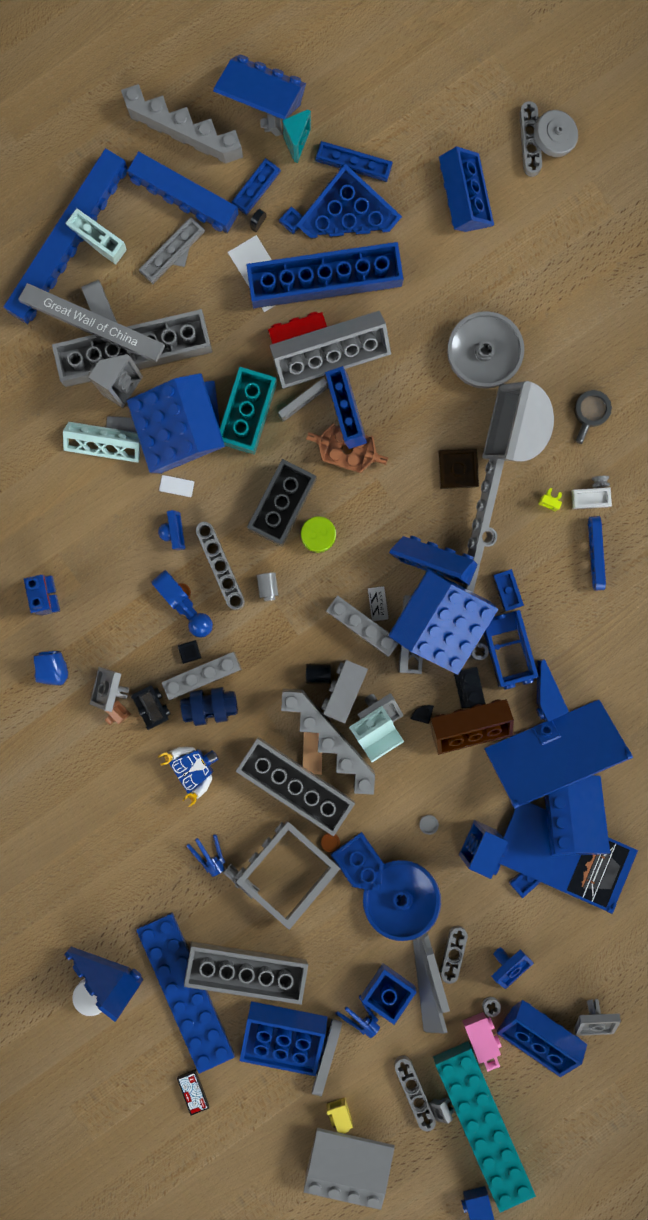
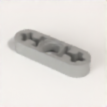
[440,925,468,984]

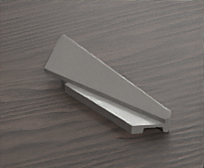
[413,933,450,1034]

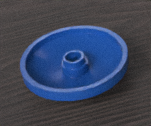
[363,860,441,941]

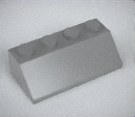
[88,354,143,408]

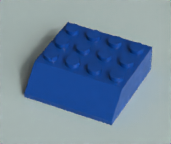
[127,373,225,474]
[388,569,498,675]

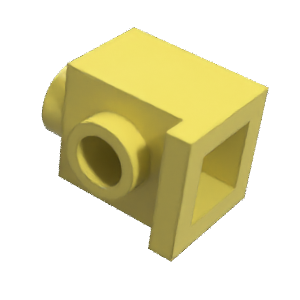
[326,1098,353,1134]

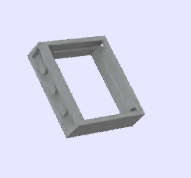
[235,822,341,930]

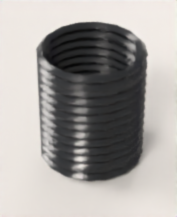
[306,663,331,684]

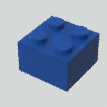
[361,963,417,1025]

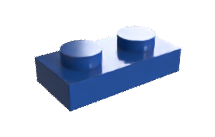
[493,569,524,612]

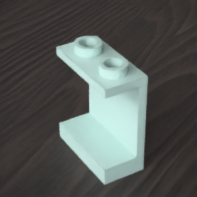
[349,706,404,762]

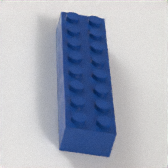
[246,242,404,309]

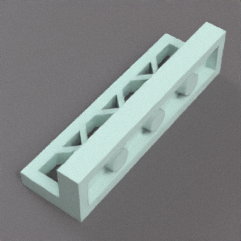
[63,422,141,463]

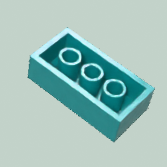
[220,367,277,455]

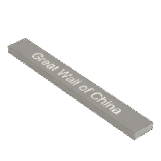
[18,283,165,363]

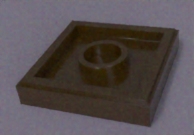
[438,449,479,489]

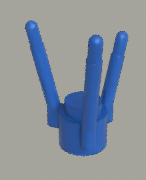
[187,835,226,877]
[336,995,380,1038]

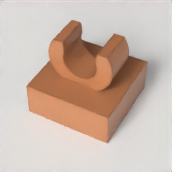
[105,701,131,725]

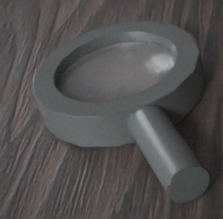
[574,390,612,444]

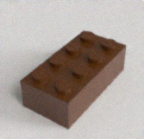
[431,699,514,755]

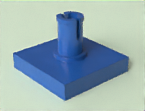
[491,947,534,989]

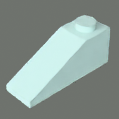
[66,209,127,265]

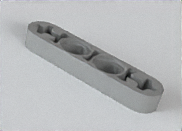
[519,101,542,177]
[312,1019,342,1097]
[394,1056,436,1132]

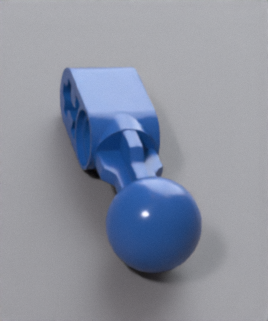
[151,570,213,638]

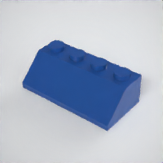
[439,146,494,232]
[389,536,478,586]
[496,1000,587,1077]

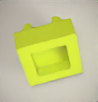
[538,488,562,512]

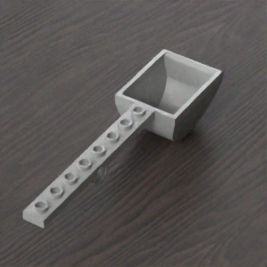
[459,381,554,592]

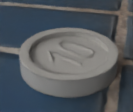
[419,815,439,835]

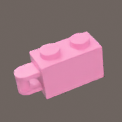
[462,1012,502,1072]

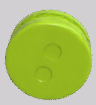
[301,516,336,553]

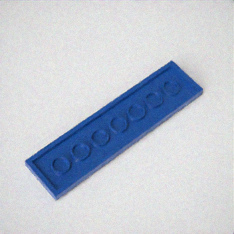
[136,912,235,1074]

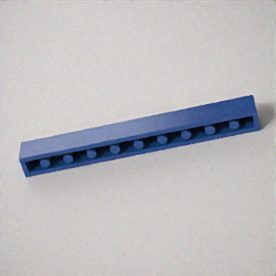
[4,148,128,325]

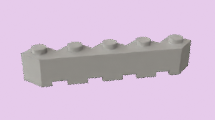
[121,84,243,164]
[281,689,375,795]

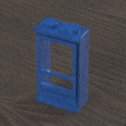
[484,610,539,690]

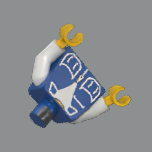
[158,747,219,807]

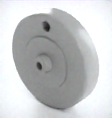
[534,110,578,157]

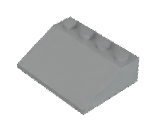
[304,1128,395,1210]

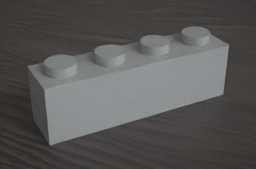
[326,595,398,657]
[161,652,242,700]

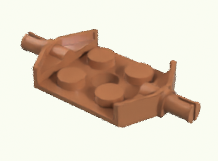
[306,423,388,473]

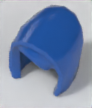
[34,651,68,686]

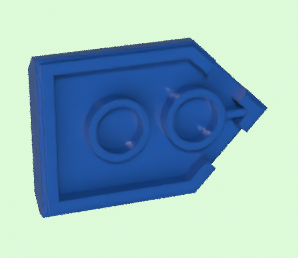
[330,832,384,892]

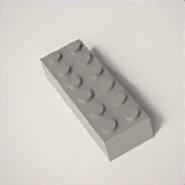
[269,310,391,389]
[236,737,355,836]
[184,942,308,1005]

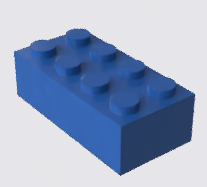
[459,820,509,879]

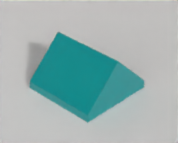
[282,110,311,163]

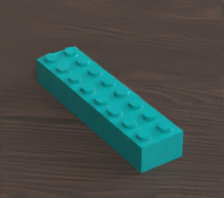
[433,1041,536,1213]

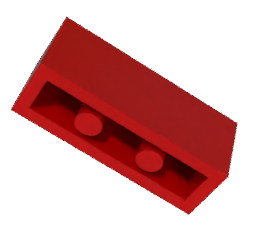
[268,312,327,344]

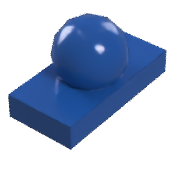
[158,510,186,550]

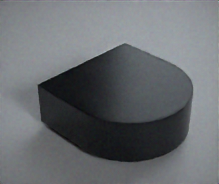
[250,209,267,232]

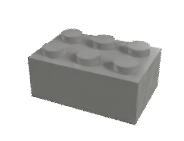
[321,660,368,723]

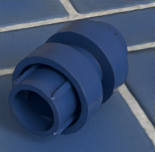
[180,687,238,726]

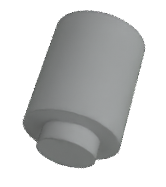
[257,573,279,601]

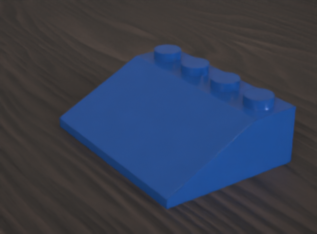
[213,55,306,120]
[544,775,610,857]
[240,1001,328,1076]

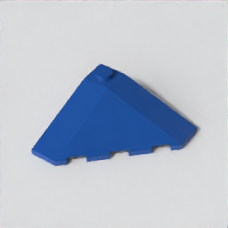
[296,163,402,238]
[64,946,143,1022]

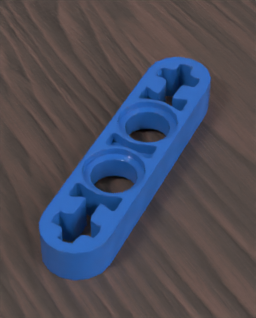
[588,516,606,591]

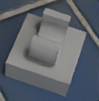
[260,113,283,136]
[429,1097,455,1124]

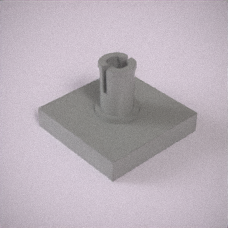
[89,667,129,712]
[358,693,404,722]
[574,999,621,1036]

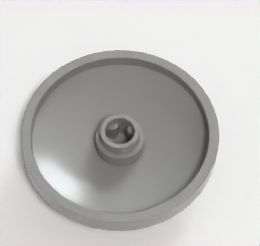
[447,311,524,389]

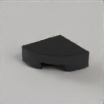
[410,705,434,724]

